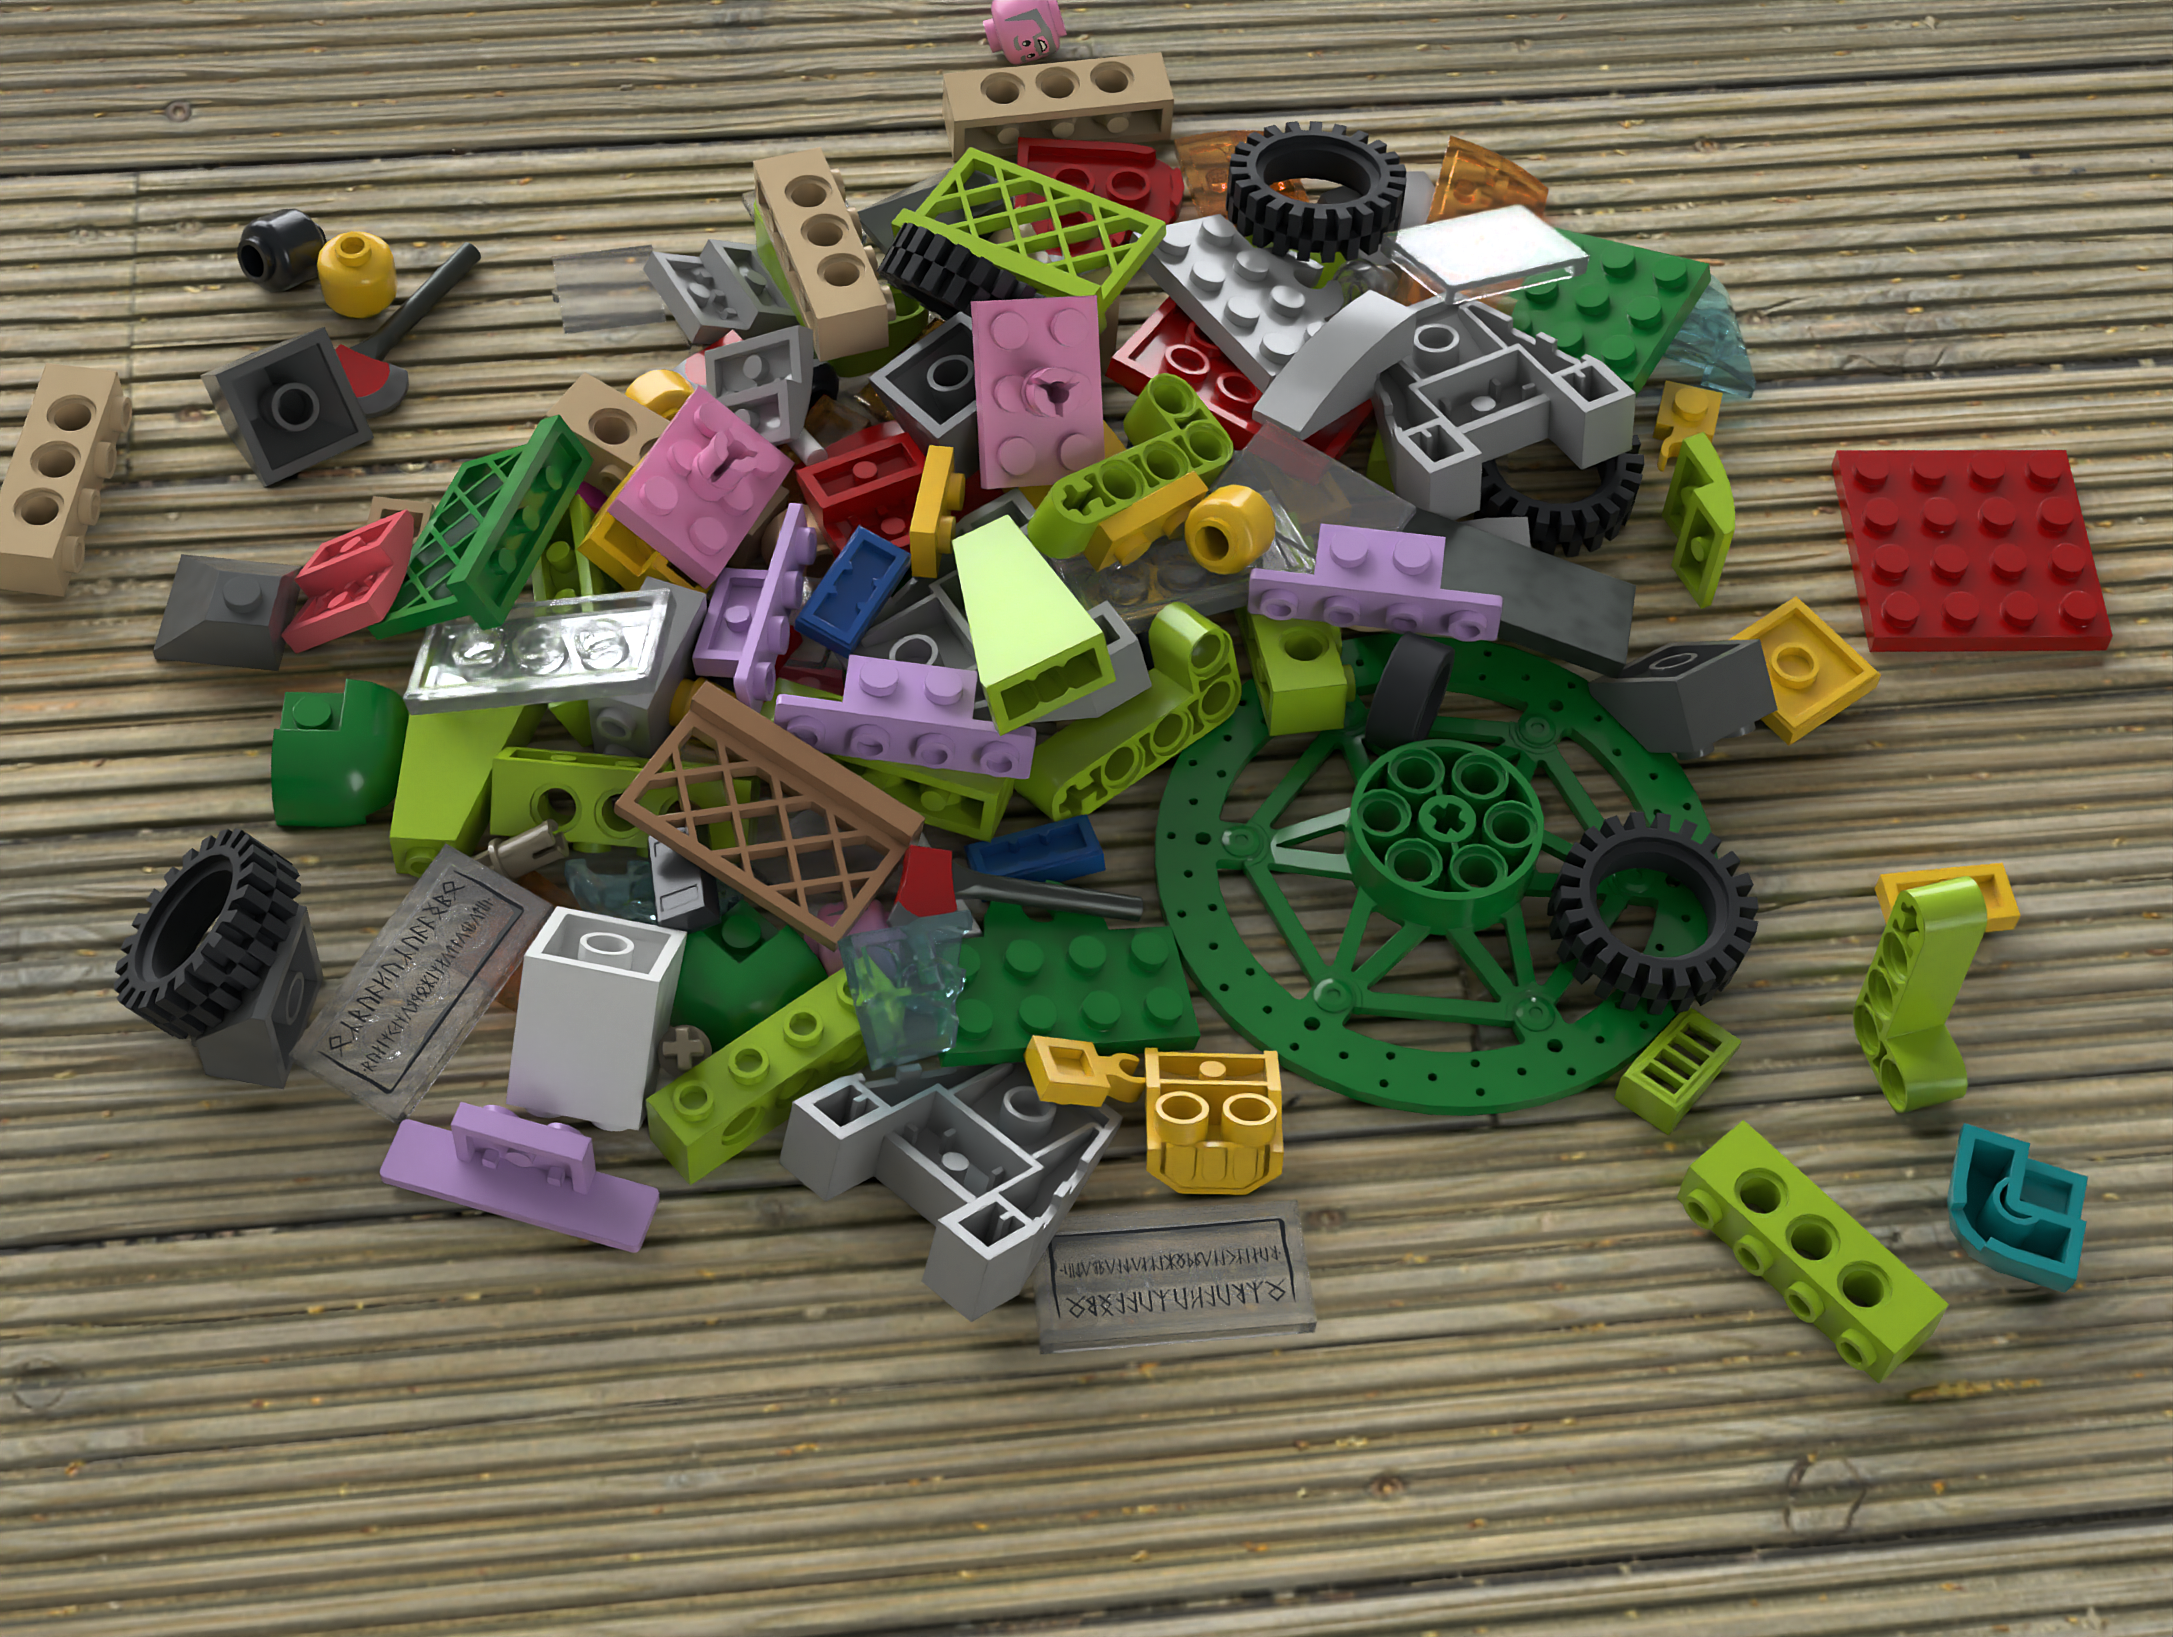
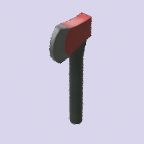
[335,242,481,419]
[886,845,1143,945]

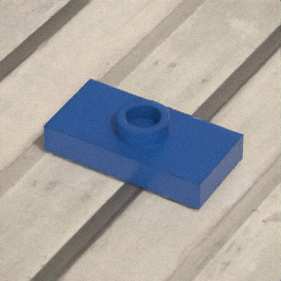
[794,525,911,659]
[964,814,1106,903]

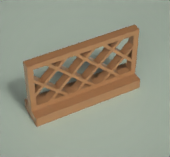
[614,680,925,953]

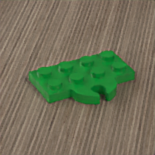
[916,880,1201,1068]

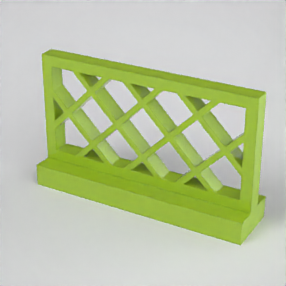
[891,147,1167,336]

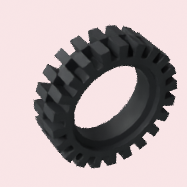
[1226,121,1407,263]
[877,222,1047,321]
[1473,435,1644,558]
[1547,812,1759,1015]
[114,828,301,1039]

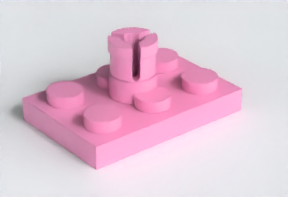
[971,295,1105,489]
[606,385,795,589]

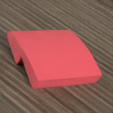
[281,509,414,654]

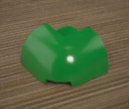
[271,678,411,827]
[669,899,828,1055]

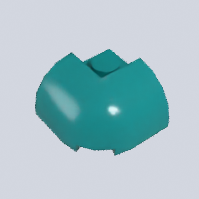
[1947,1123,2088,1293]

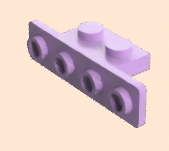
[692,503,817,714]
[1248,523,1503,641]
[774,655,1036,779]
[380,1102,660,1253]

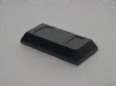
[647,824,722,935]

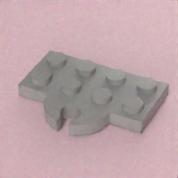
[1129,214,1344,394]

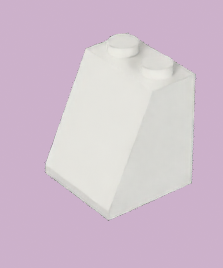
[506,906,687,1131]

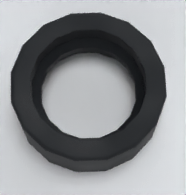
[1365,631,1455,751]

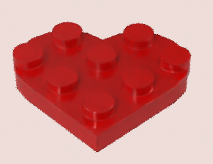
[1015,137,1185,270]

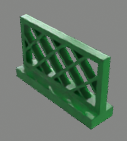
[367,414,594,640]

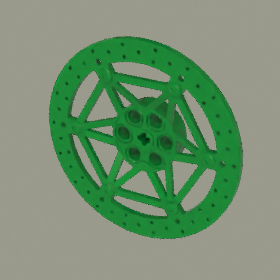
[1154,634,1718,1116]

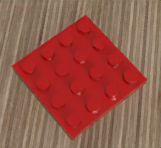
[1105,296,1375,489]
[1831,450,2113,652]

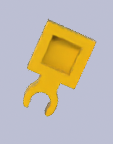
[1652,380,1723,472]
[1023,1035,1146,1107]

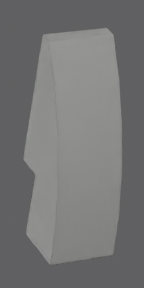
[1252,290,1417,442]

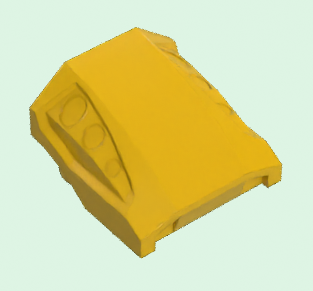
[1144,1048,1284,1195]

